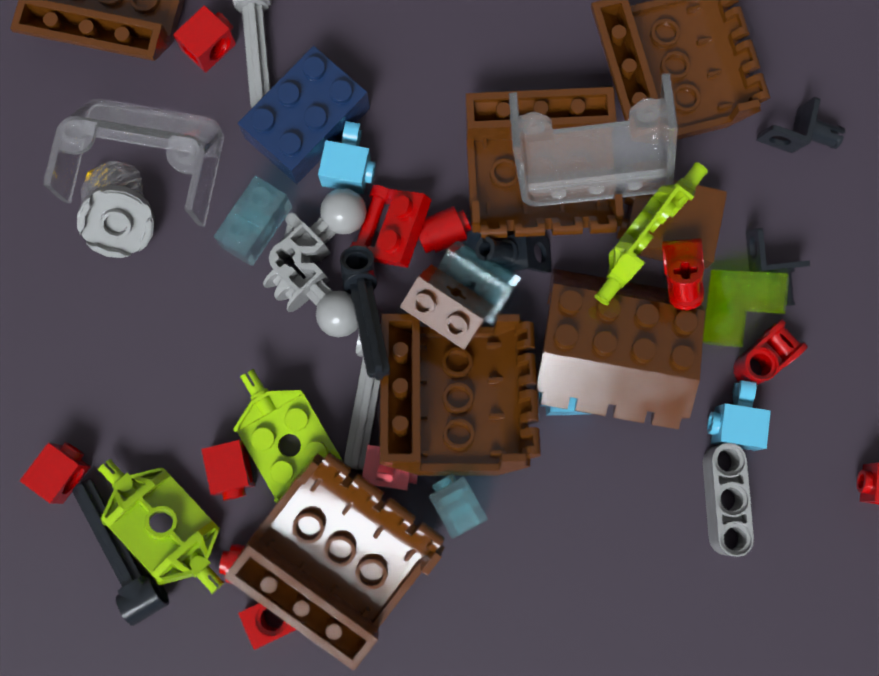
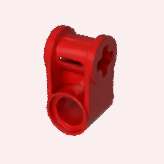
[662,238,704,310]
[733,318,808,386]

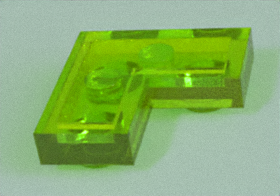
[703,270,789,347]

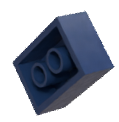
[238,46,370,184]

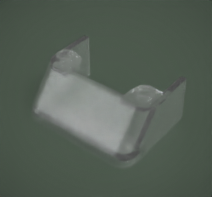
[509,73,678,206]
[43,98,224,227]

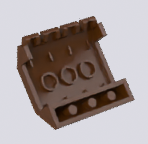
[10,0,184,61]
[590,0,771,144]
[465,87,624,239]
[534,269,705,430]
[380,314,541,476]
[224,452,445,671]

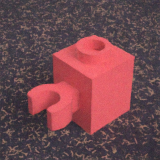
[362,444,418,491]

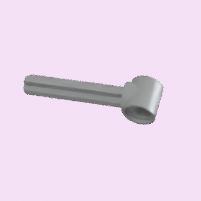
[233,0,271,108]
[343,334,381,470]

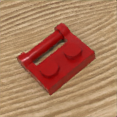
[351,185,432,268]

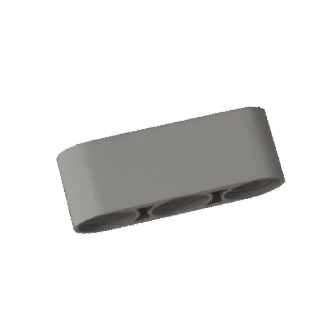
[703,443,754,557]

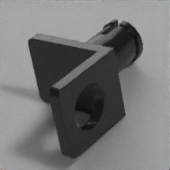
[757,97,845,153]
[746,228,810,308]
[475,234,552,277]

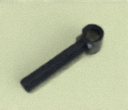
[340,246,390,380]
[72,479,169,626]

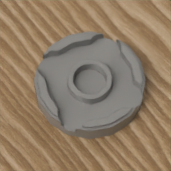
[77,185,154,258]

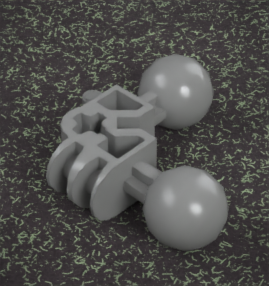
[263,189,367,338]

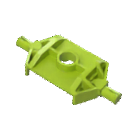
[594,162,708,306]
[233,369,343,503]
[98,459,225,594]

